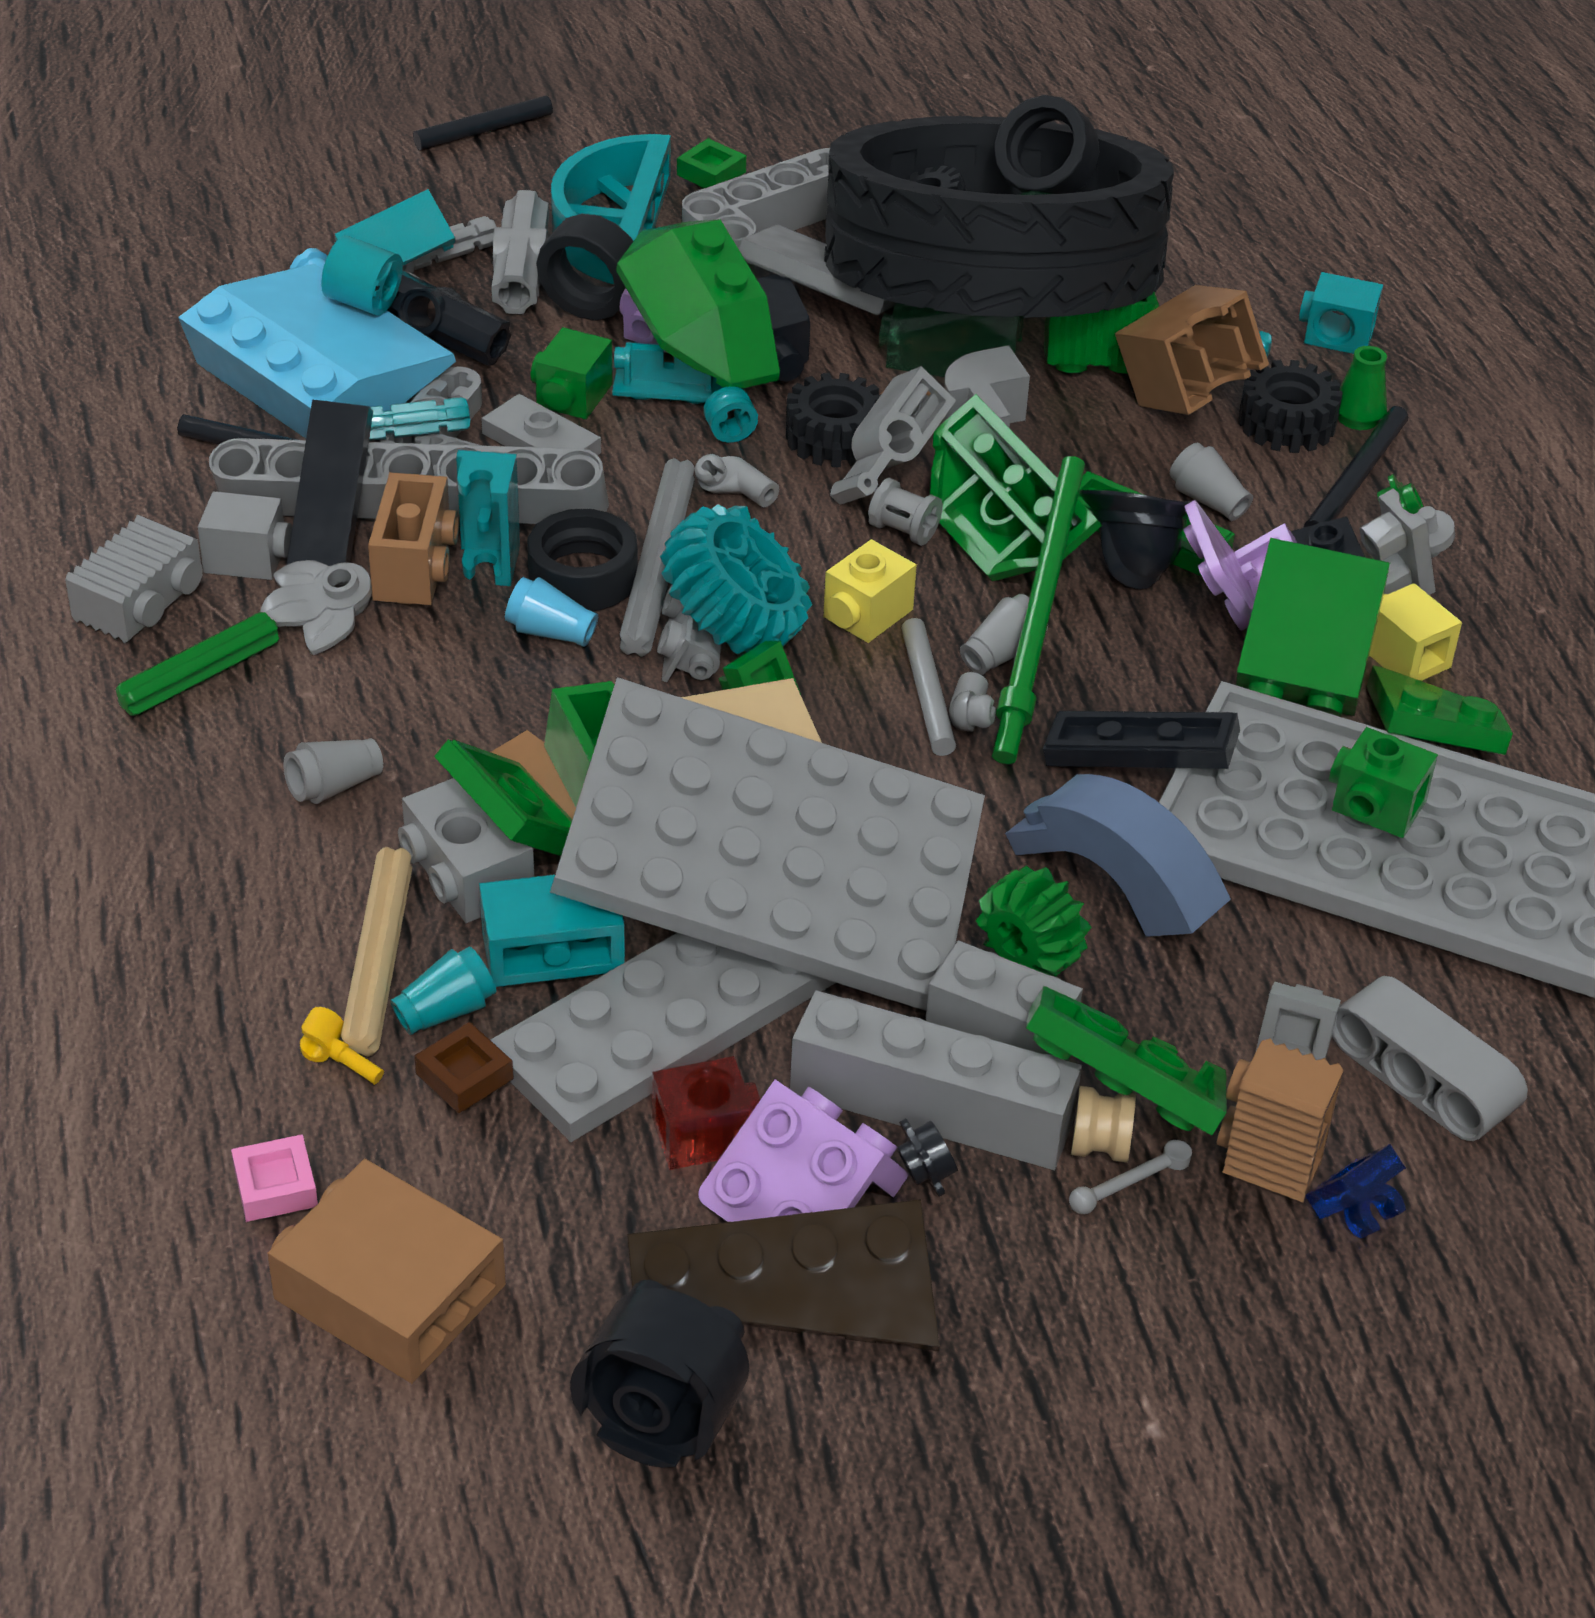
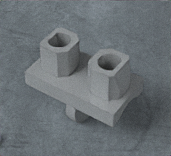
[1359,488,1455,595]

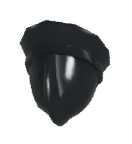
[1079,490,1192,589]

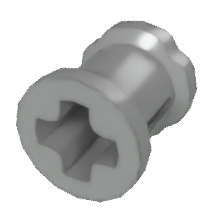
[868,478,943,546]

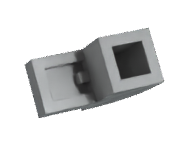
[941,345,1030,427]

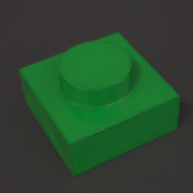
[677,138,747,189]

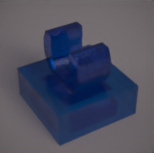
[1305,1144,1406,1239]

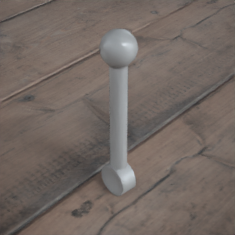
[1069,1140,1192,1214]

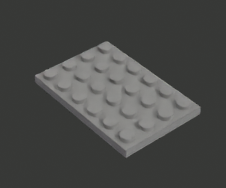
[550,677,985,1011]

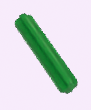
[115,612,279,716]

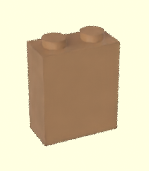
[267,1158,506,1384]

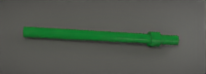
[992,456,1085,764]

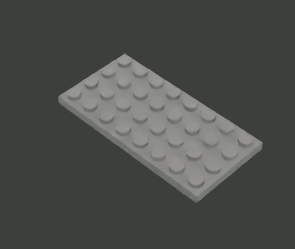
[1159,681,1595,998]

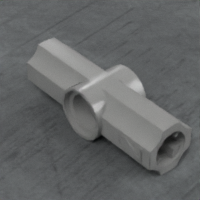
[492,190,549,314]

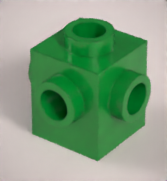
[1329,727,1438,838]

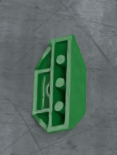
[616,219,780,389]
[930,394,1102,581]

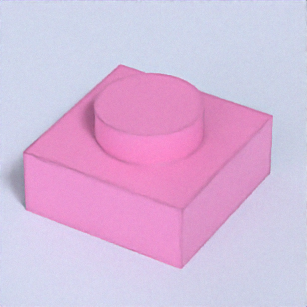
[231,1134,318,1222]

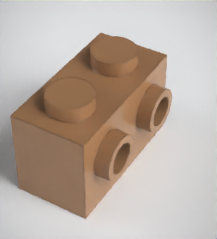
[368,472,459,605]

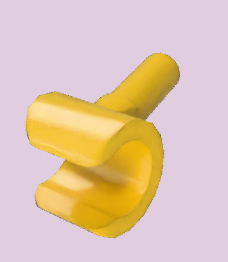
[300,1007,384,1085]

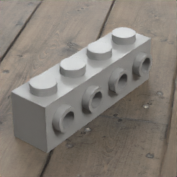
[790,990,1082,1170]

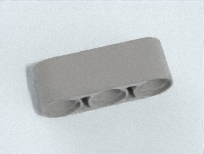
[1332,976,1528,1141]

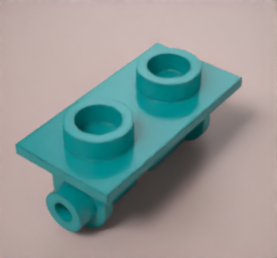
[612,342,723,404]

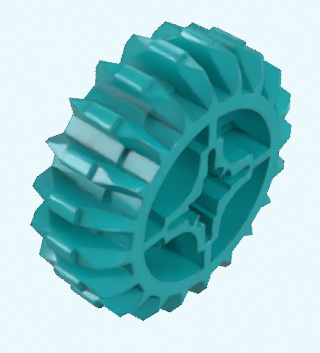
[660,504,812,655]

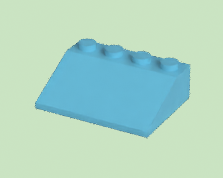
[178,264,456,439]

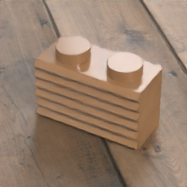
[1217,1038,1344,1202]

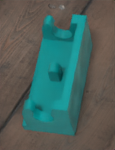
[334,189,456,266]
[456,450,520,586]

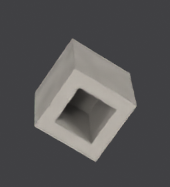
[198,491,292,580]

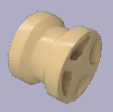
[1071,1086,1136,1163]

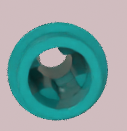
[390,946,497,1035]

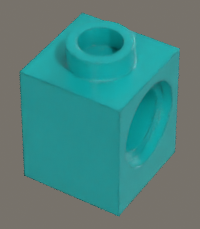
[1299,272,1384,354]

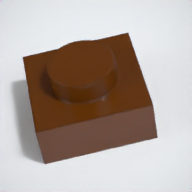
[414,1021,514,1114]

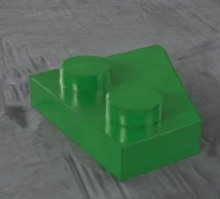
[1366,665,1513,755]

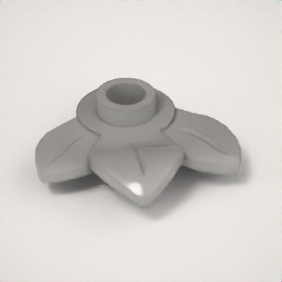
[260,560,372,655]

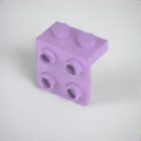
[1183,500,1297,631]
[698,1079,909,1222]

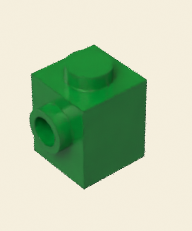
[531,327,613,420]

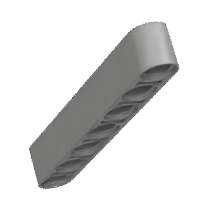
[209,438,609,524]

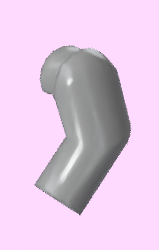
[949,672,996,732]

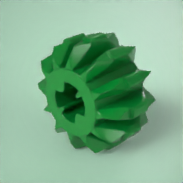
[975,866,1092,977]

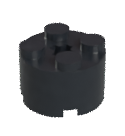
[570,1280,749,1468]

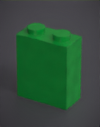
[1236,538,1390,717]

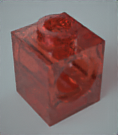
[652,1056,760,1170]

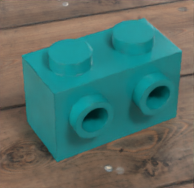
[479,875,625,987]

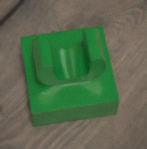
[718,641,801,695]

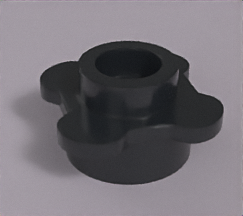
[897,1118,958,1197]

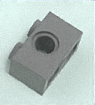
[398,778,534,923]

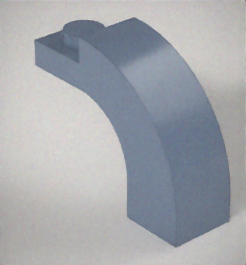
[1005,774,1231,936]

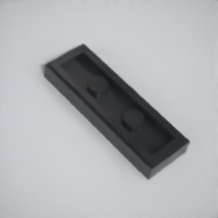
[287,399,373,566]
[1043,711,1240,769]

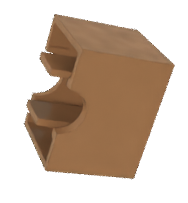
[1115,285,1269,415]

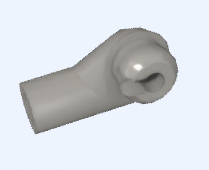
[695,454,779,507]

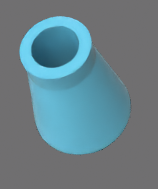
[505,577,598,647]

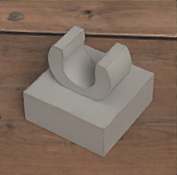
[1256,982,1341,1060]

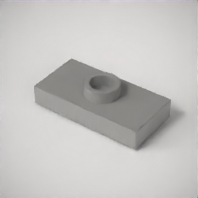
[481,394,601,455]

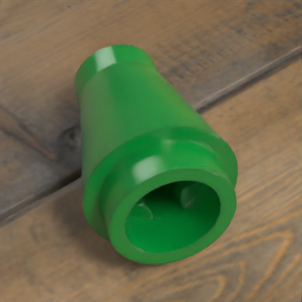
[1338,346,1387,430]

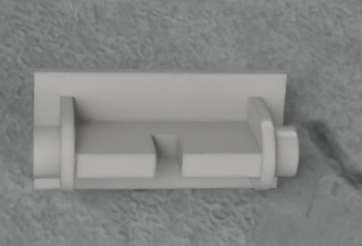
[657,585,721,682]

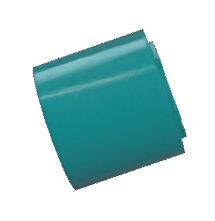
[321,235,403,316]

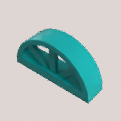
[551,134,671,284]

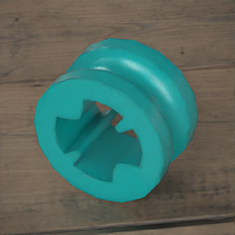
[704,387,758,443]

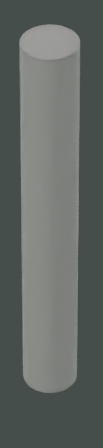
[901,618,956,756]

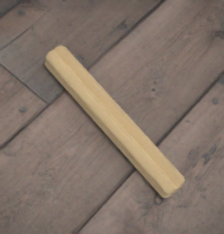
[341,847,412,1057]

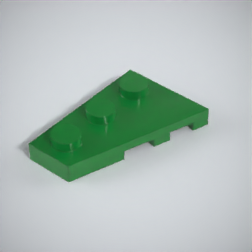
[1026,986,1227,1136]

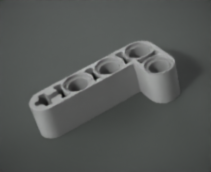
[682,148,830,275]

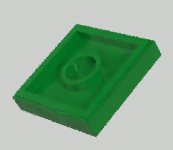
[434,739,572,856]

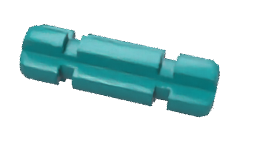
[369,397,471,441]

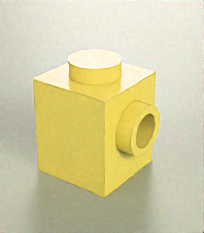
[823,539,917,643]
[1369,583,1462,681]

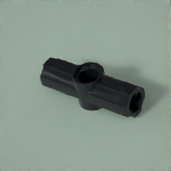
[387,271,512,366]

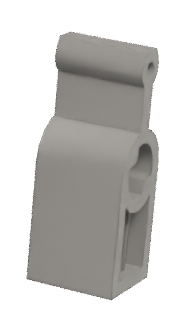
[830,366,956,505]

